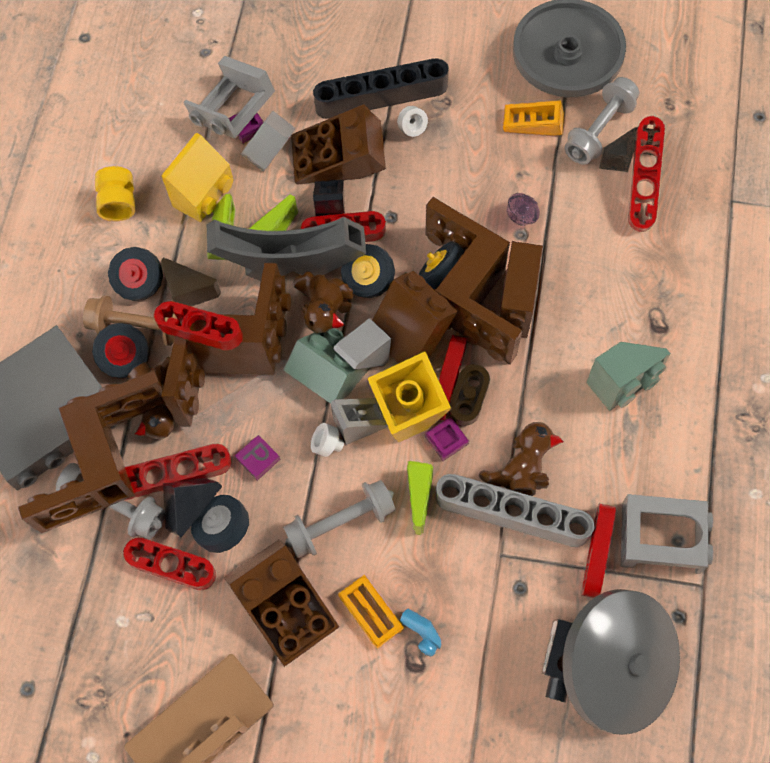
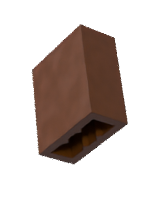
[500,241,543,338]
[372,270,458,364]

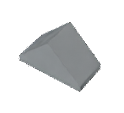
[241,111,295,172]
[333,318,391,369]
[330,398,388,445]

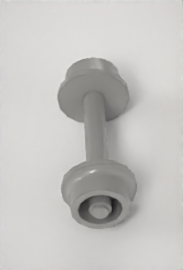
[564,77,640,165]
[56,463,165,540]
[283,480,395,558]

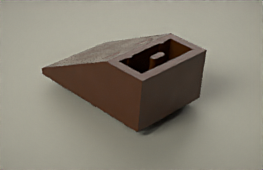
[291,104,386,185]
[224,539,339,667]

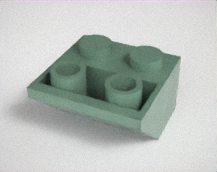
[283,328,371,403]
[586,342,671,411]

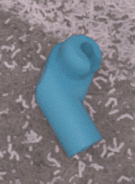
[400,609,442,657]

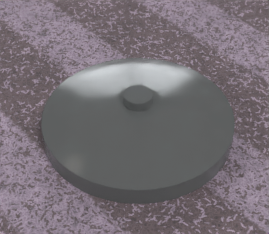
[513,0,626,97]
[563,589,680,735]

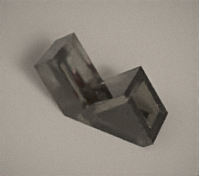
[599,127,658,172]

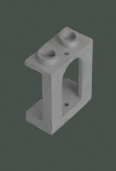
[183,56,275,139]
[621,494,713,574]

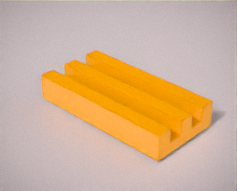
[338,575,404,650]

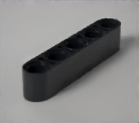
[313,58,449,119]

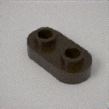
[449,364,490,426]

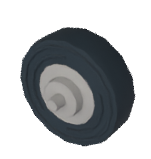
[191,495,249,553]

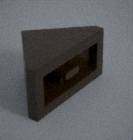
[161,257,221,306]

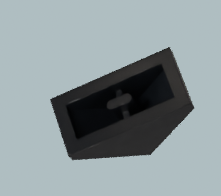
[313,180,345,216]
[163,478,222,538]

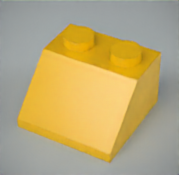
[161,132,234,223]
[367,352,451,443]

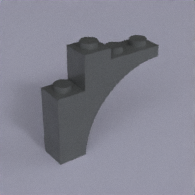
[206,217,366,281]

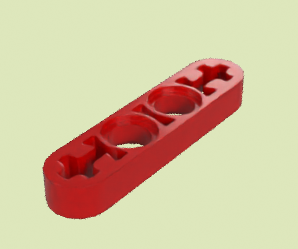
[628,116,665,232]
[125,444,232,500]

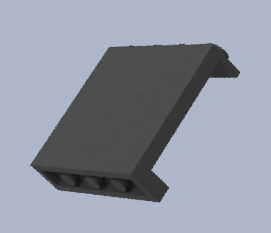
[0,325,117,491]

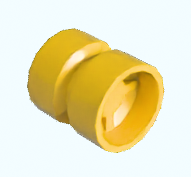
[95,166,135,221]

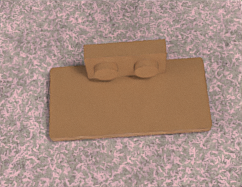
[124,654,274,763]

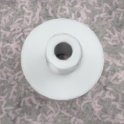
[397,106,428,137]
[311,423,344,457]

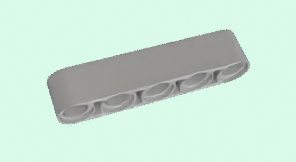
[436,474,594,547]

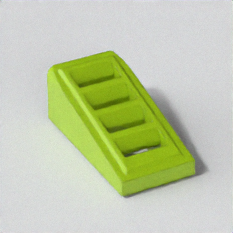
[249,194,298,231]
[407,461,433,535]

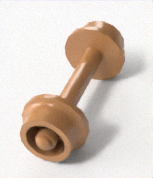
[83,295,177,346]

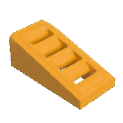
[503,100,564,136]

